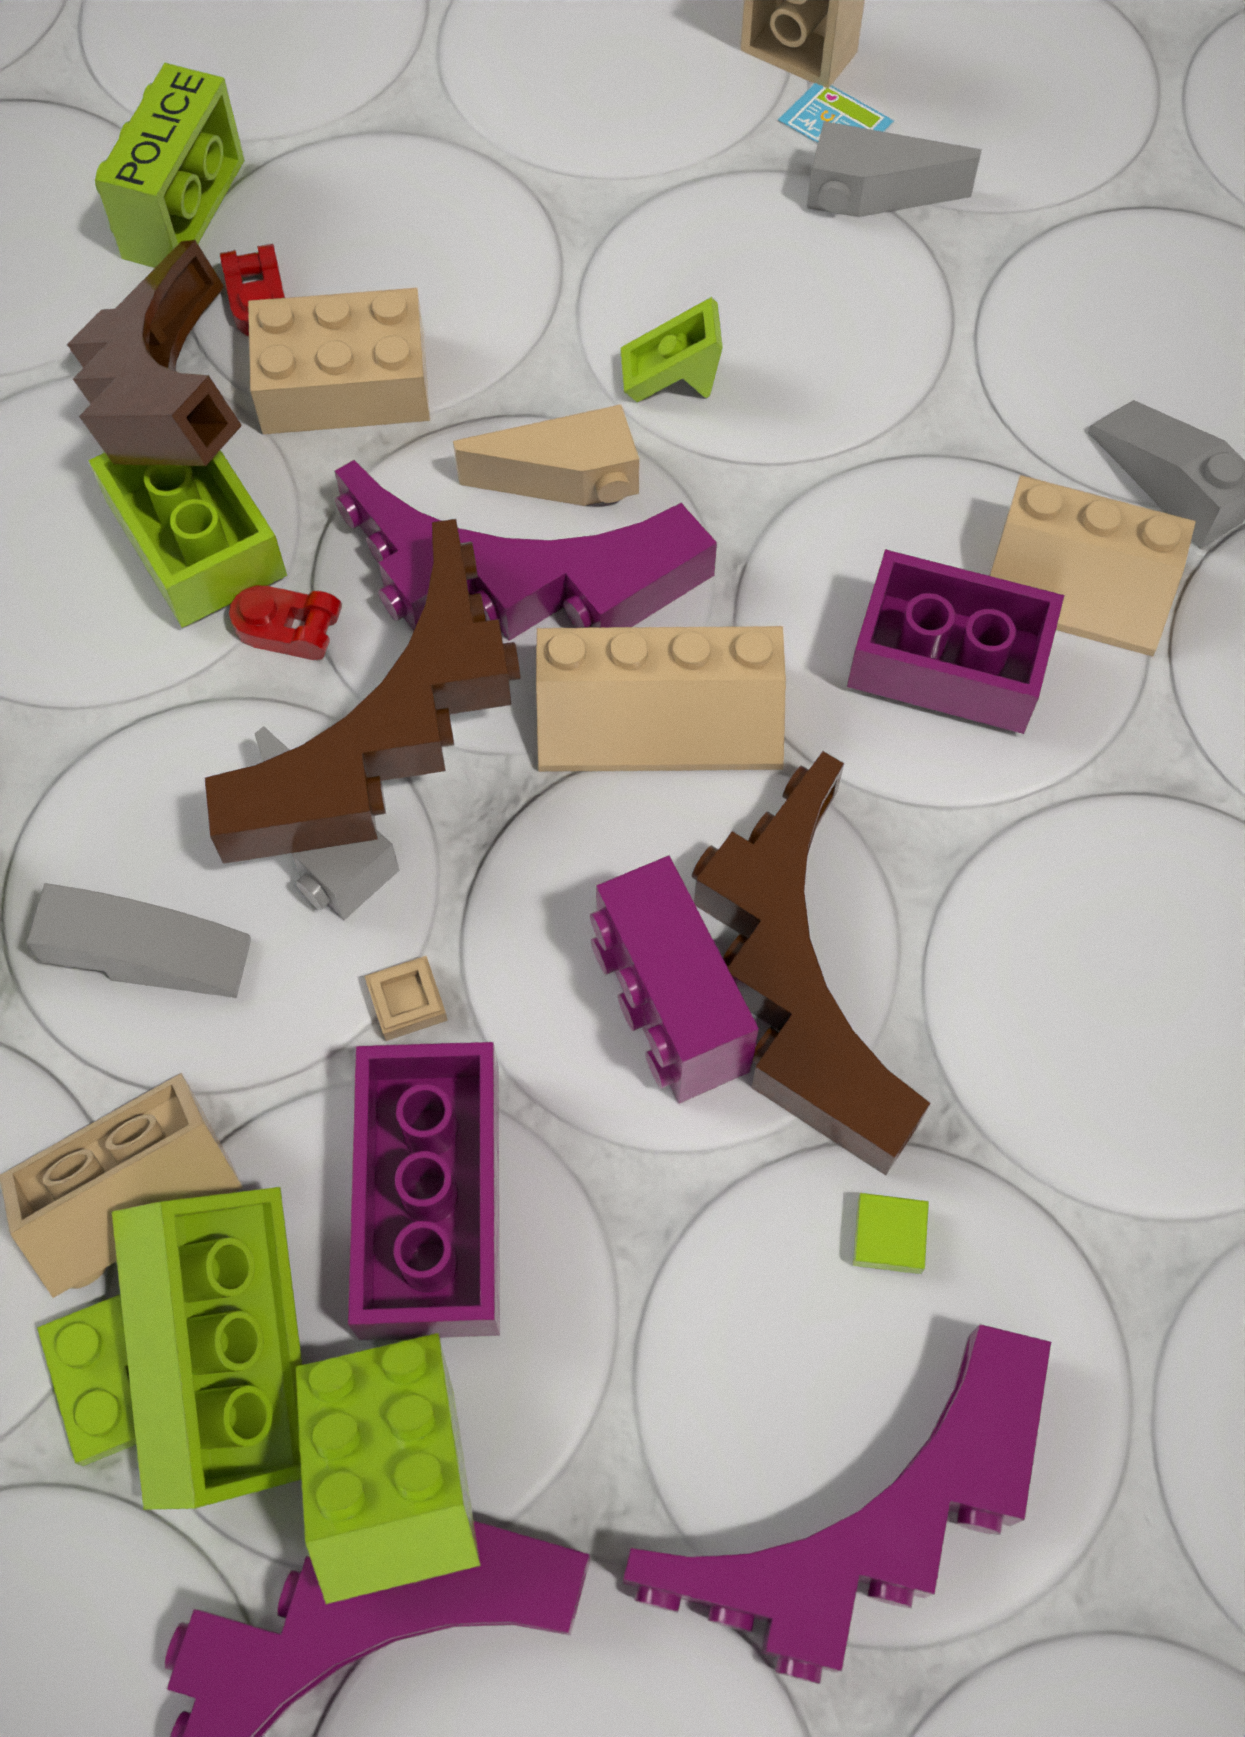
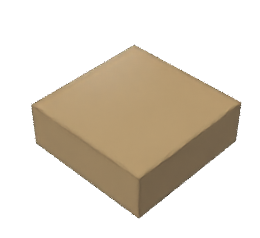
[364,956,448,1041]

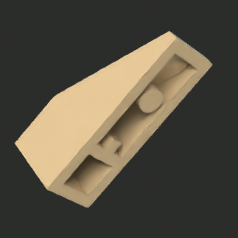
[453,404,639,506]

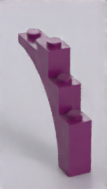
[335,460,717,641]
[623,1324,1051,1684]
[165,1520,590,1737]

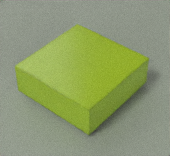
[853,1193,929,1274]

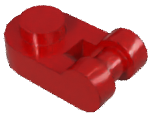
[220,243,285,337]
[229,585,342,660]

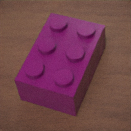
[847,549,1065,734]
[590,855,759,1104]

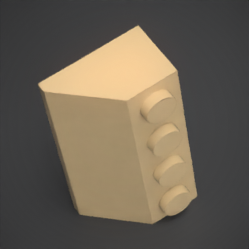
[536,626,786,772]

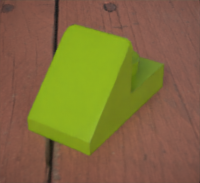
[620,297,723,402]

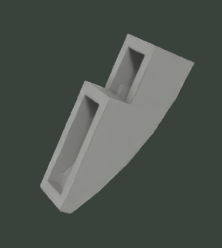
[26,883,251,998]

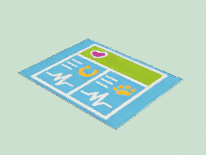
[778,83,894,143]

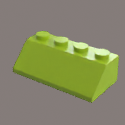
[112,1187,302,1510]

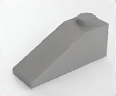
[807,121,982,217]
[1088,400,1245,549]
[254,726,400,920]

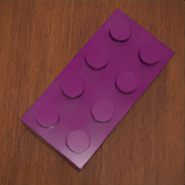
[348,1042,500,1340]

